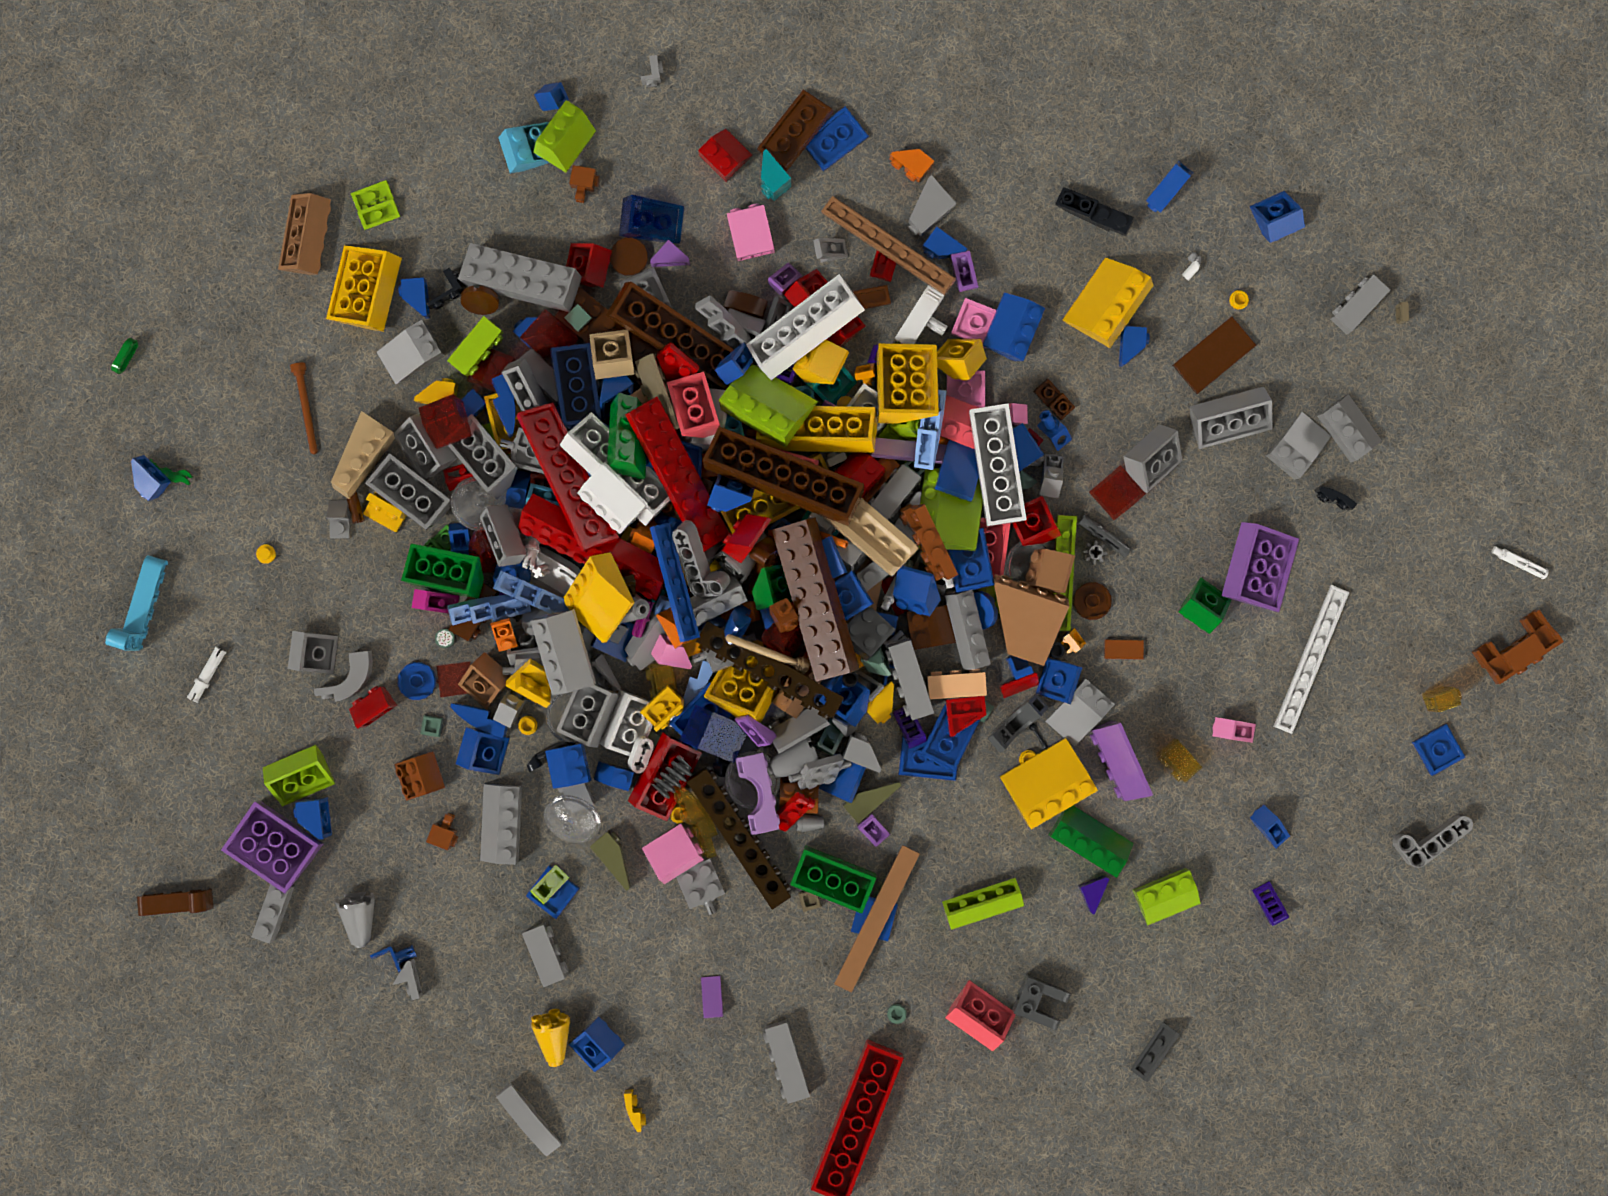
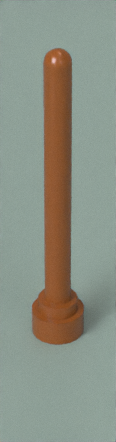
[290,362,318,454]

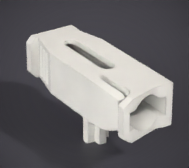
[892,285,948,344]
[521,538,581,595]

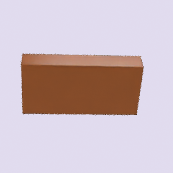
[853,285,891,309]
[1104,640,1144,660]

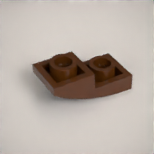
[723,290,768,319]
[1033,379,1075,420]

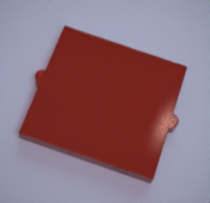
[437,662,470,697]

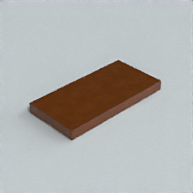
[757,89,834,171]
[1172,316,1256,395]

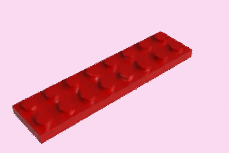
[625,396,729,552]
[517,402,619,552]

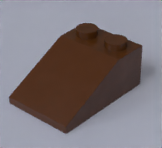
[905,605,956,650]

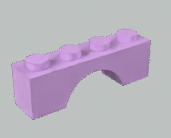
[735,753,780,835]

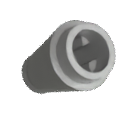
[795,814,824,833]

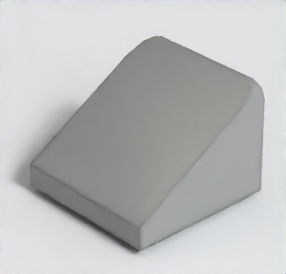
[832,715,858,737]

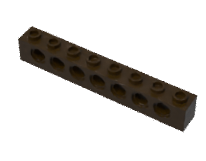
[696,621,845,720]
[687,767,792,910]

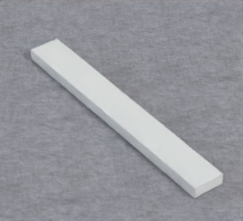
[1273,585,1349,734]

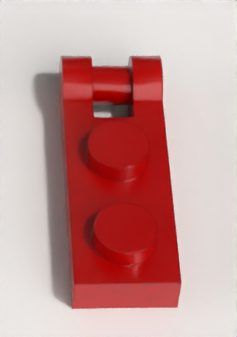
[776,792,816,832]

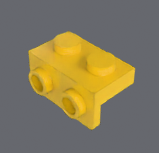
[640,685,684,732]

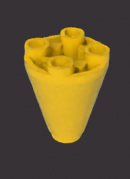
[531,1009,570,1067]

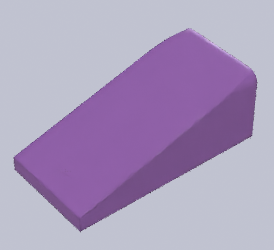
[735,715,777,747]
[701,976,723,1018]

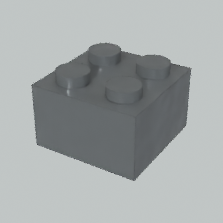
[847,606,896,661]

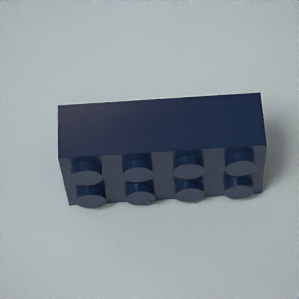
[550,343,602,426]

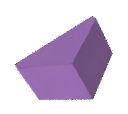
[650,240,690,267]
[951,251,978,292]
[768,263,802,297]
[856,813,890,847]

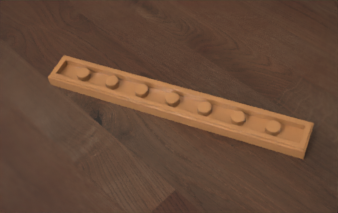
[821,196,956,296]
[834,845,920,993]

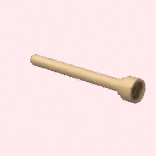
[726,634,810,674]

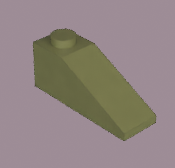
[843,781,902,824]
[590,831,631,891]

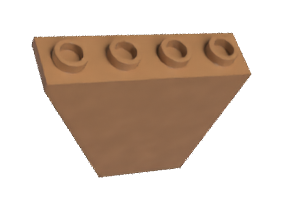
[994,574,1069,666]

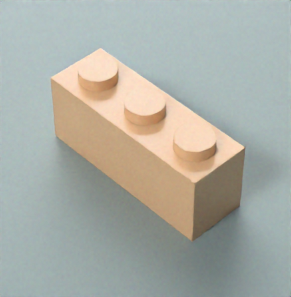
[926,669,987,699]

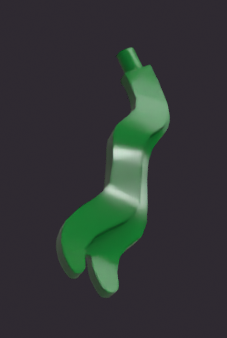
[150,459,193,485]

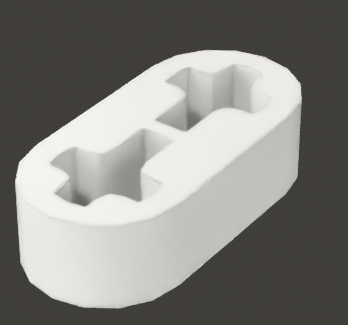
[628,736,654,773]

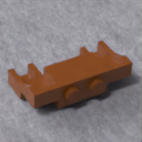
[900,504,958,581]
[1472,610,1564,684]

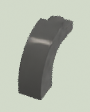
[988,694,1048,753]

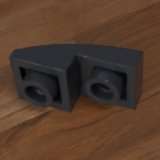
[1314,486,1357,511]

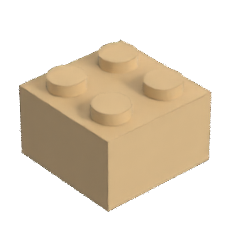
[590,330,635,380]

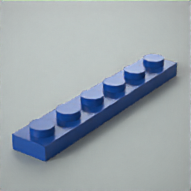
[650,523,700,643]

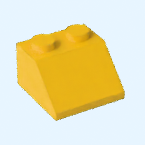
[937,339,987,381]
[793,340,849,384]

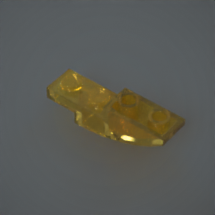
[674,786,718,858]

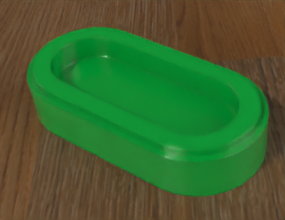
[111,338,138,374]

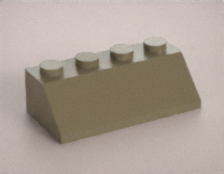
[634,353,680,431]

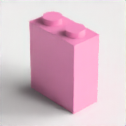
[727,204,775,261]
[642,824,704,884]

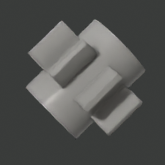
[1082,541,1107,565]

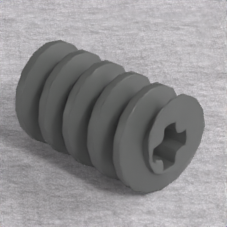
[651,755,692,799]

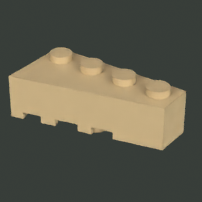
[331,411,395,499]

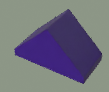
[1078,875,1109,915]

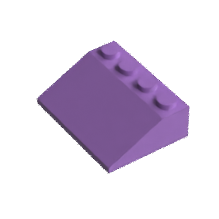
[1222,522,1299,612]
[1090,720,1153,801]
[221,801,324,894]

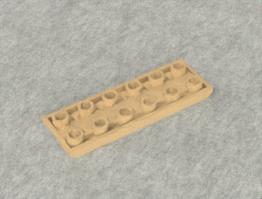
[822,498,918,576]

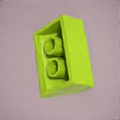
[534,100,596,173]
[447,316,504,377]
[262,745,335,807]
[1133,868,1201,926]

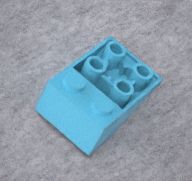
[498,122,549,174]

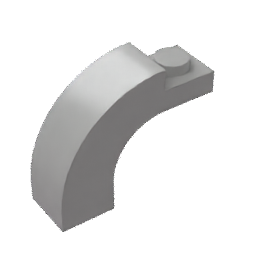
[314,651,373,702]

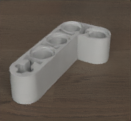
[672,520,731,597]
[1393,815,1473,868]

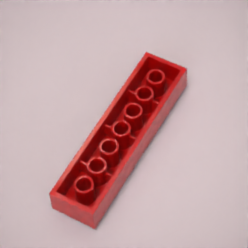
[518,493,665,601]
[811,1039,904,1196]

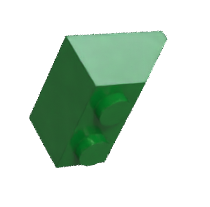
[752,564,792,610]
[1178,577,1232,634]

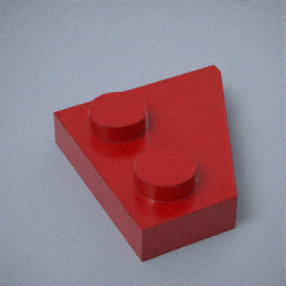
[657,342,699,382]
[945,696,987,737]

